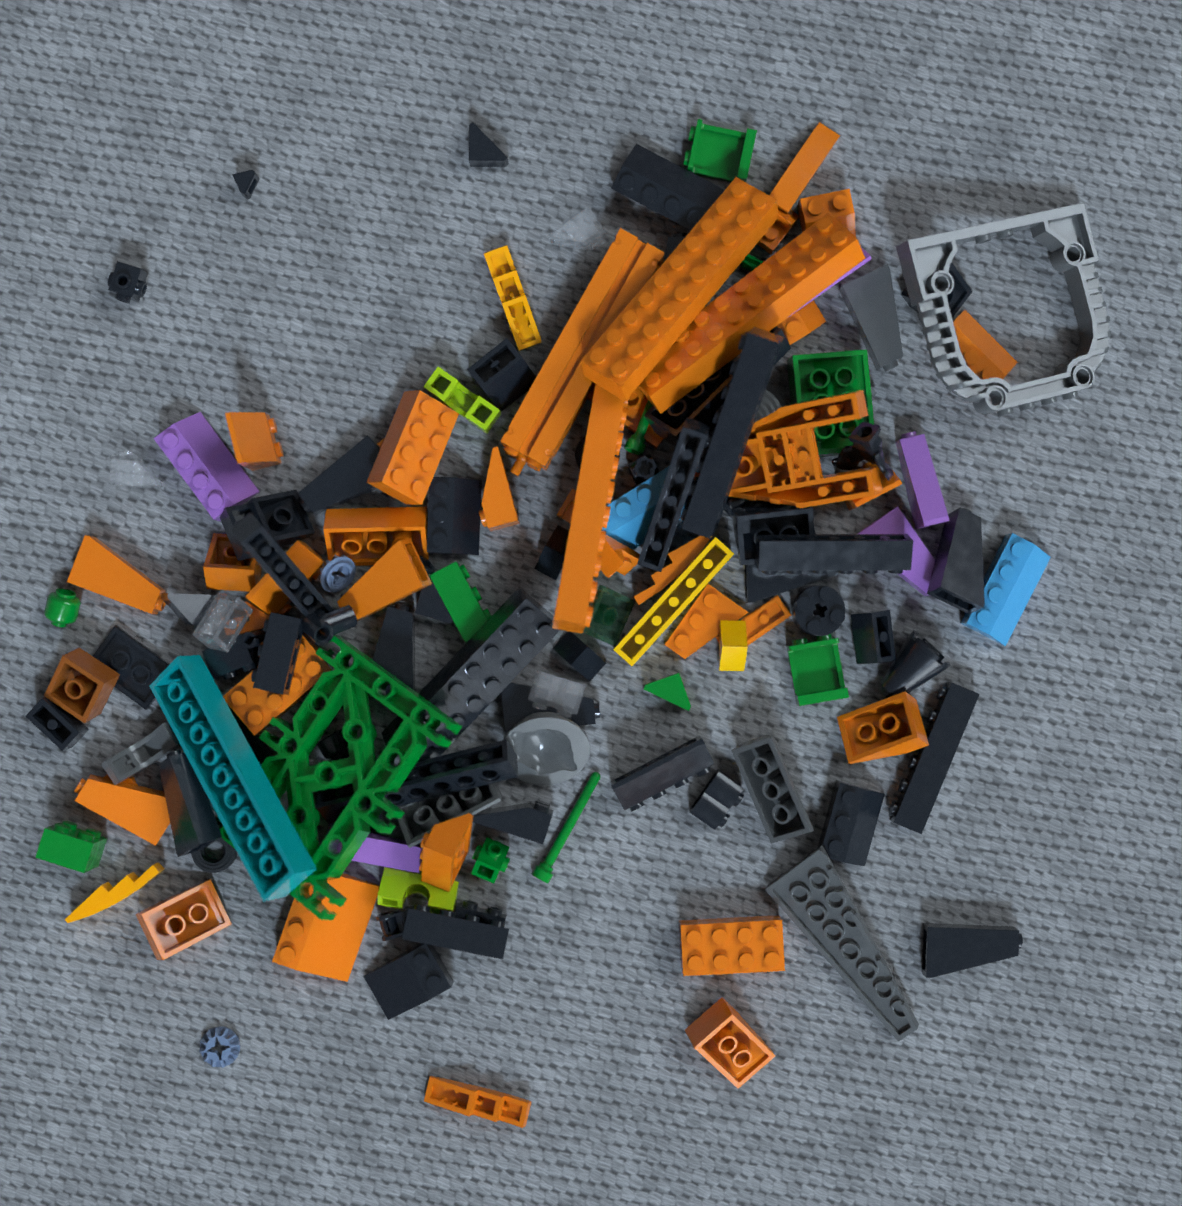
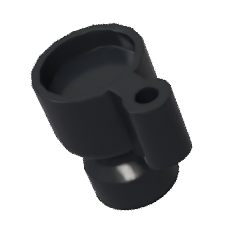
[316,728,350,761]

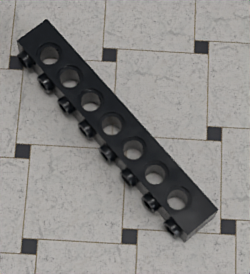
[316,739,518,824]

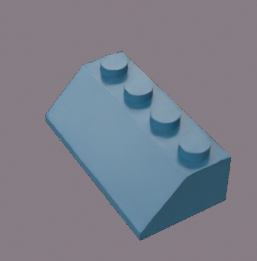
[602,466,691,550]
[961,533,1051,646]

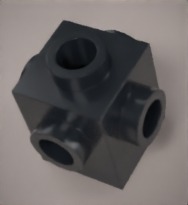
[108,261,148,304]

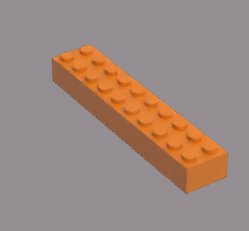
[580,177,778,402]
[638,213,865,414]
[552,384,630,634]

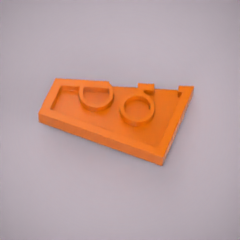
[664,584,749,659]

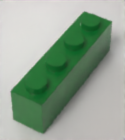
[429,561,492,643]

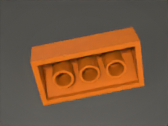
[323,507,429,566]

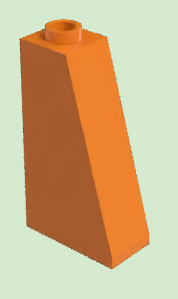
[67,535,166,614]
[337,538,432,622]
[74,774,170,846]

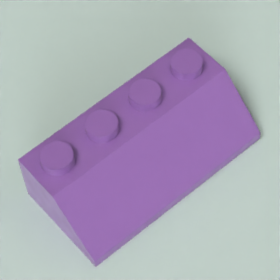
[153,412,260,521]

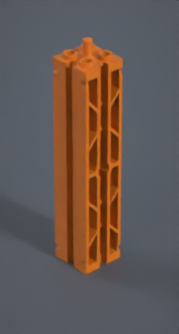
[501,228,665,476]

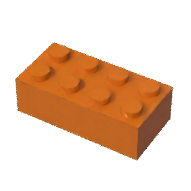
[366,390,459,505]
[223,632,335,736]
[679,915,785,976]

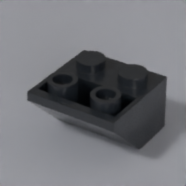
[467,338,536,412]

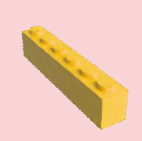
[613,537,734,666]

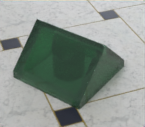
[583,585,635,646]

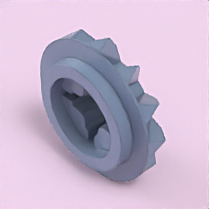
[317,554,356,592]
[199,1026,240,1068]

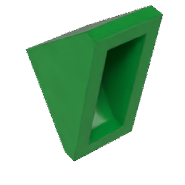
[643,673,691,711]

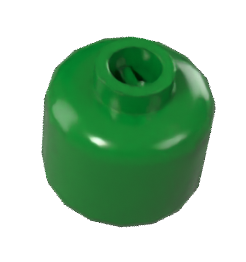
[44,588,81,627]

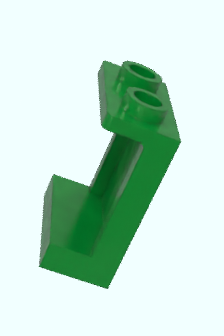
[683,119,757,182]
[786,634,849,706]

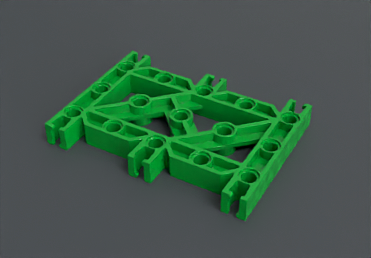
[212,635,462,920]

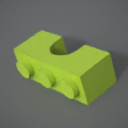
[423,367,501,434]
[378,868,459,914]

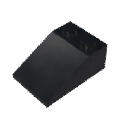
[473,800,554,844]
[363,943,454,1020]

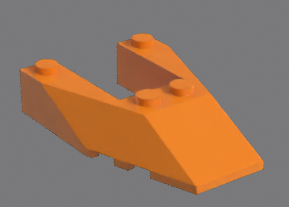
[729,390,883,508]

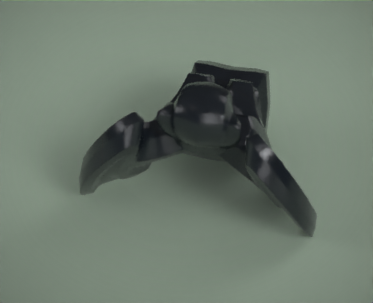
[832,422,894,481]

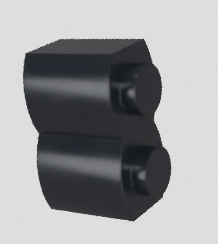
[689,769,744,830]

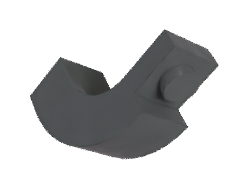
[101,721,181,785]

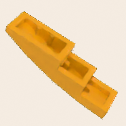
[483,245,542,351]
[64,862,165,923]

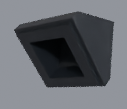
[232,170,260,199]

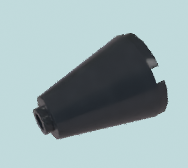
[880,630,950,697]

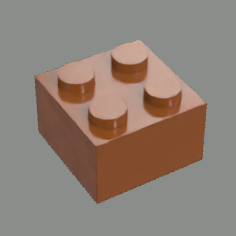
[44,648,120,723]

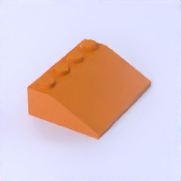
[272,873,380,982]

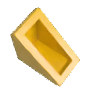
[719,620,748,671]

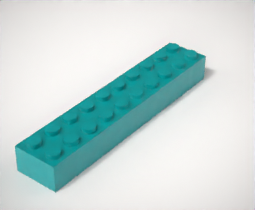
[150,655,317,902]

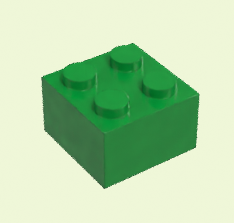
[35,821,107,873]

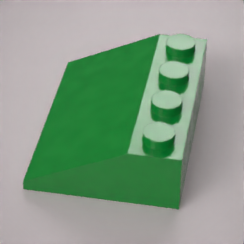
[787,349,874,458]

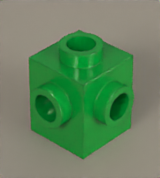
[471,837,510,884]

